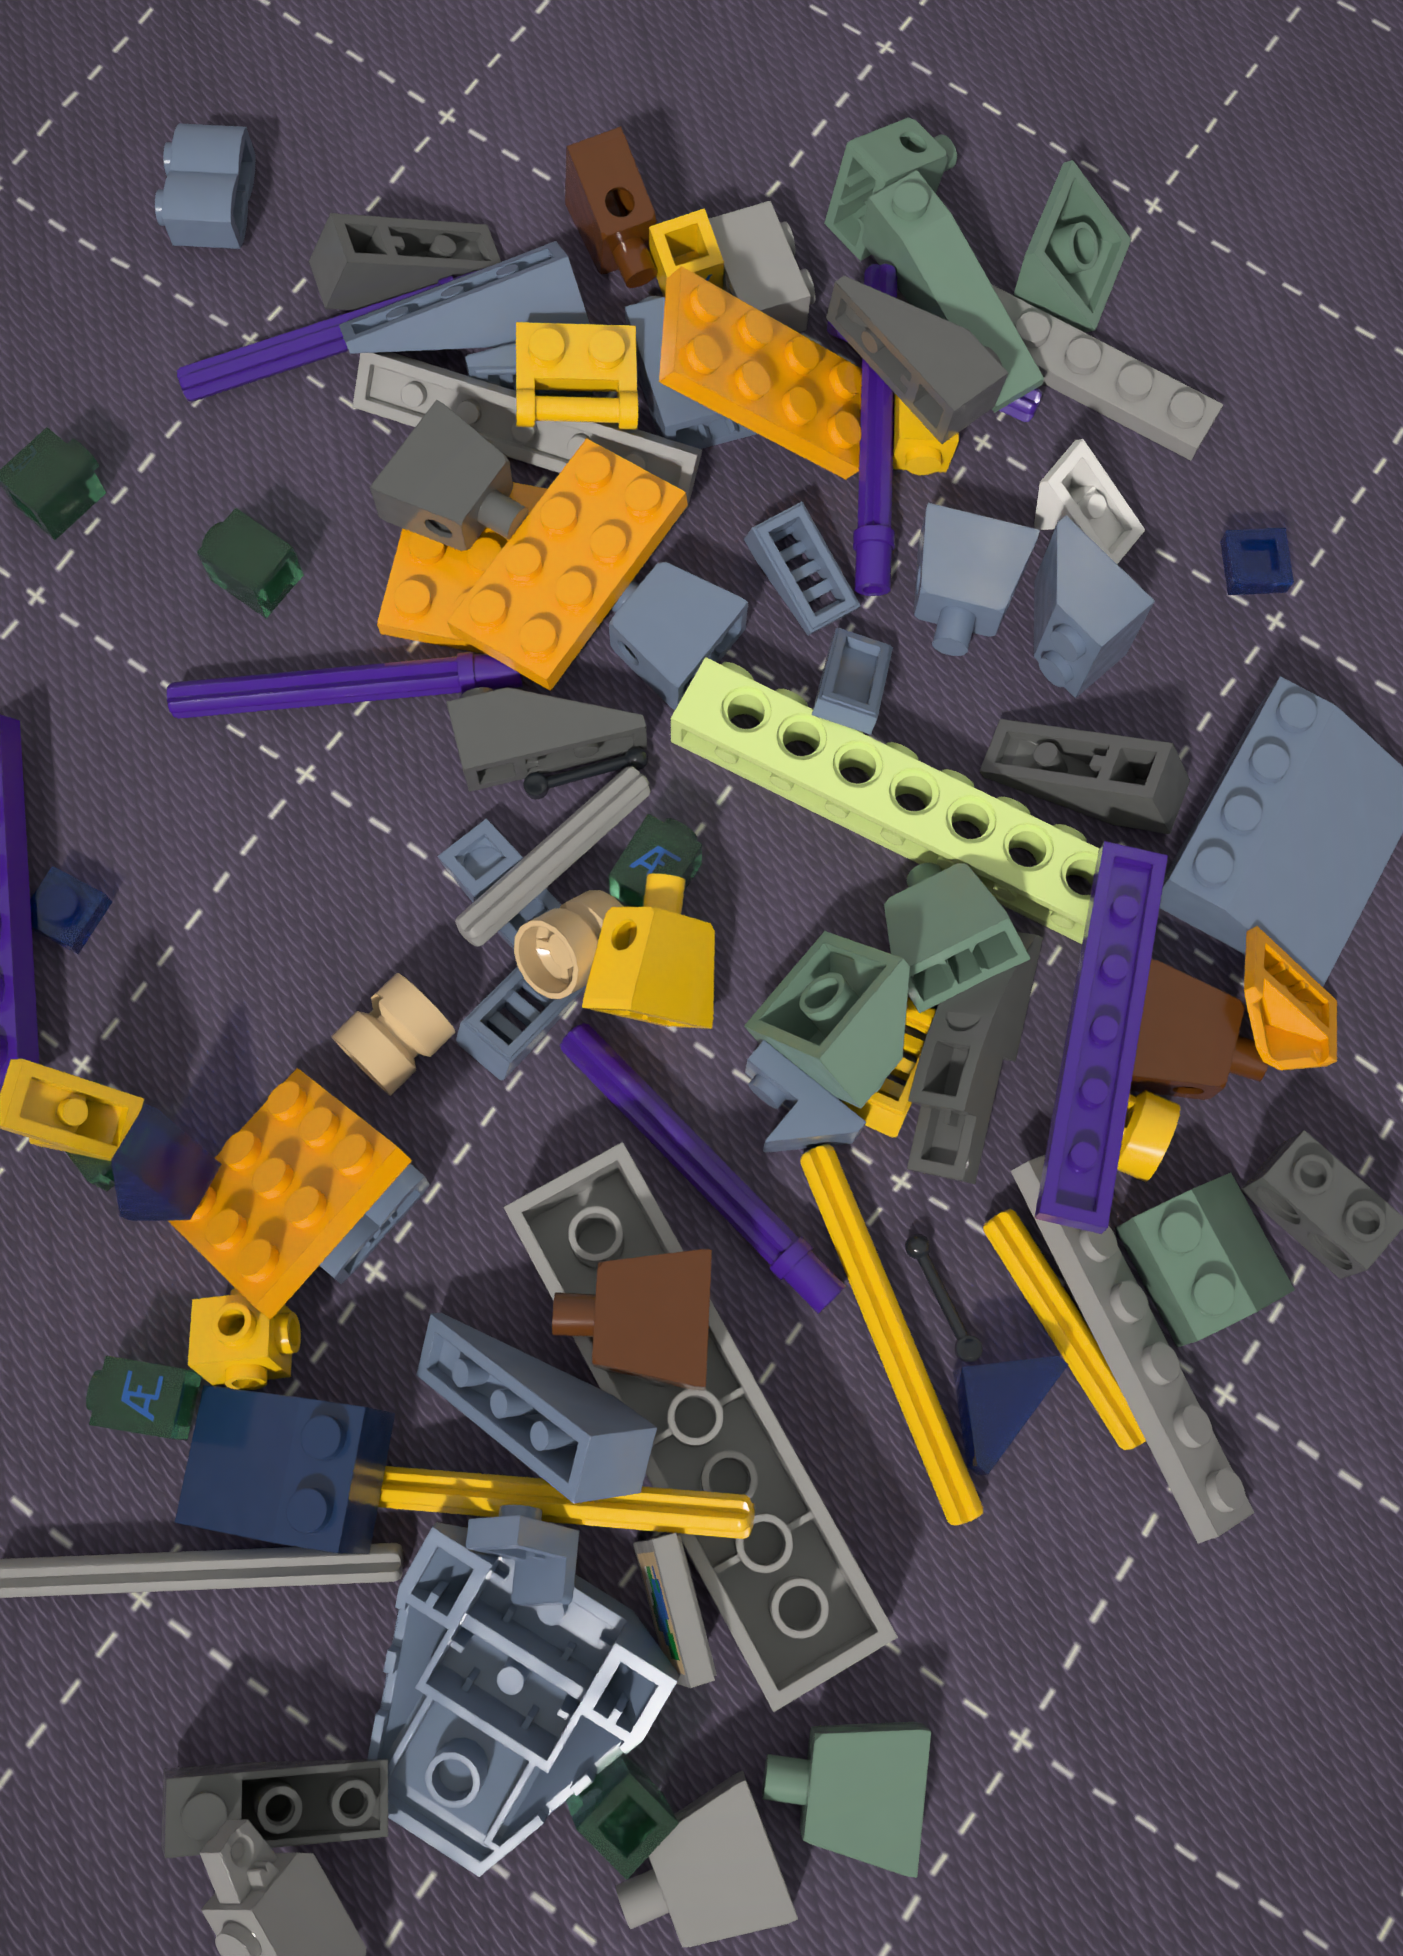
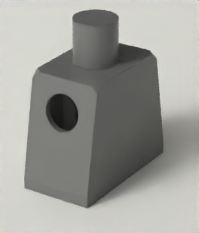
[370,400,528,551]

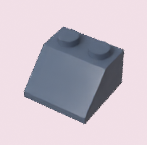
[1034,515,1155,699]

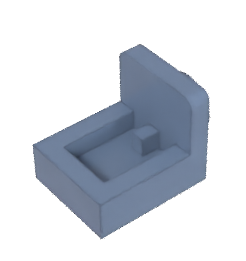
[465,1505,579,1606]

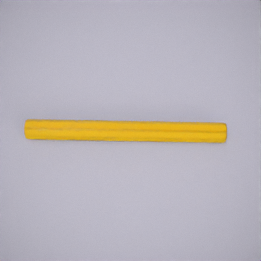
[800,1144,983,1525]
[378,1466,755,1539]

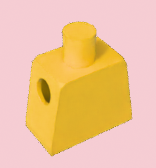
[582,874,715,1029]

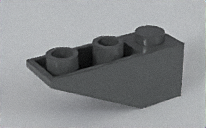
[161,1759,388,1858]

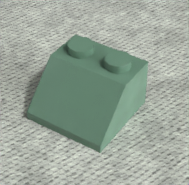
[744,931,910,1108]
[1115,1172,1295,1347]

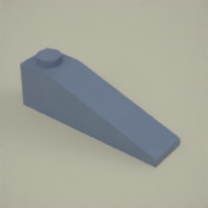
[339,241,590,354]
[416,1313,657,1504]

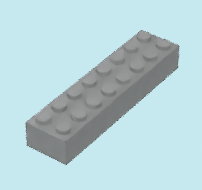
[504,1142,898,1712]

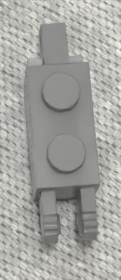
[200,1819,366,1956]

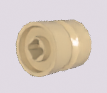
[514,890,624,999]
[331,973,455,1096]

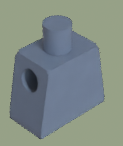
[914,503,1040,656]
[609,562,748,710]

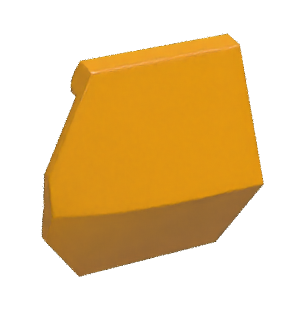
[1244,926,1337,1070]

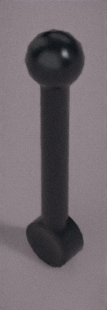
[523,746,648,800]
[905,1234,983,1362]

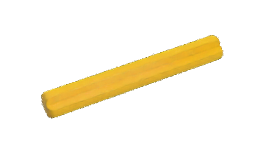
[983,1209,1146,1450]

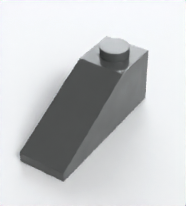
[309,213,501,310]
[826,276,1008,444]
[446,687,647,792]
[980,719,1190,834]

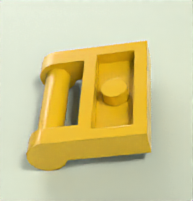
[516,322,638,430]

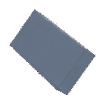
[812,628,893,735]

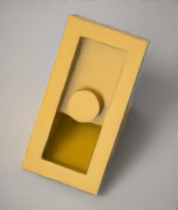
[0,1059,144,1163]

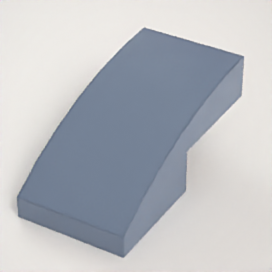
[437,818,561,950]

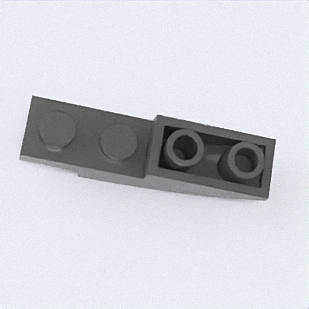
[907,932,1043,1184]

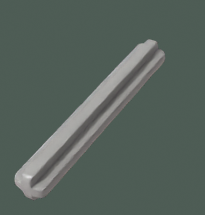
[455,766,650,947]

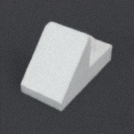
[1034,439,1145,564]

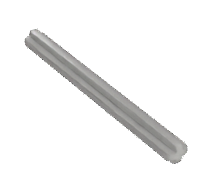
[0,1543,404,1598]

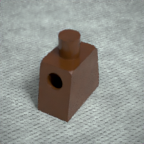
[565,126,658,288]
[1130,959,1268,1100]
[552,1249,712,1391]

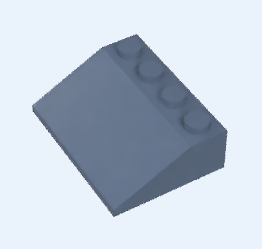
[1160,676,1403,987]

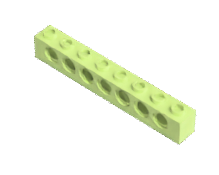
[671,657,1099,944]

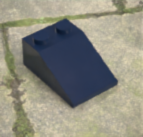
[175,1385,395,1554]

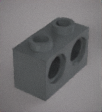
[1240,1130,1403,1279]

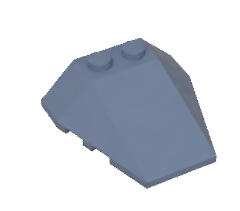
[367,1522,680,1877]

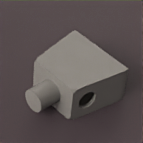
[615,1771,798,1947]

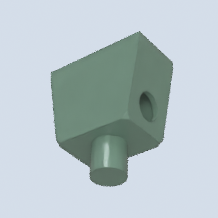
[824,118,957,261]
[884,863,1031,1013]
[762,1722,931,1878]

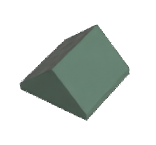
[1013,160,1132,332]

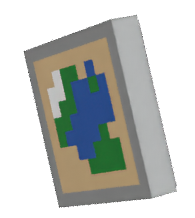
[633,1533,717,1688]

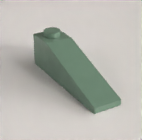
[862,170,1044,413]

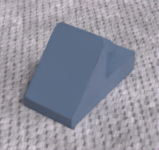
[745,1040,866,1152]

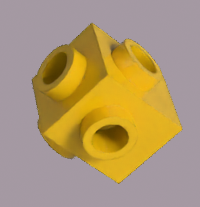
[188,1288,301,1390]

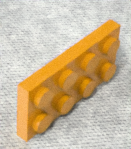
[659,266,862,480]
[447,438,688,691]

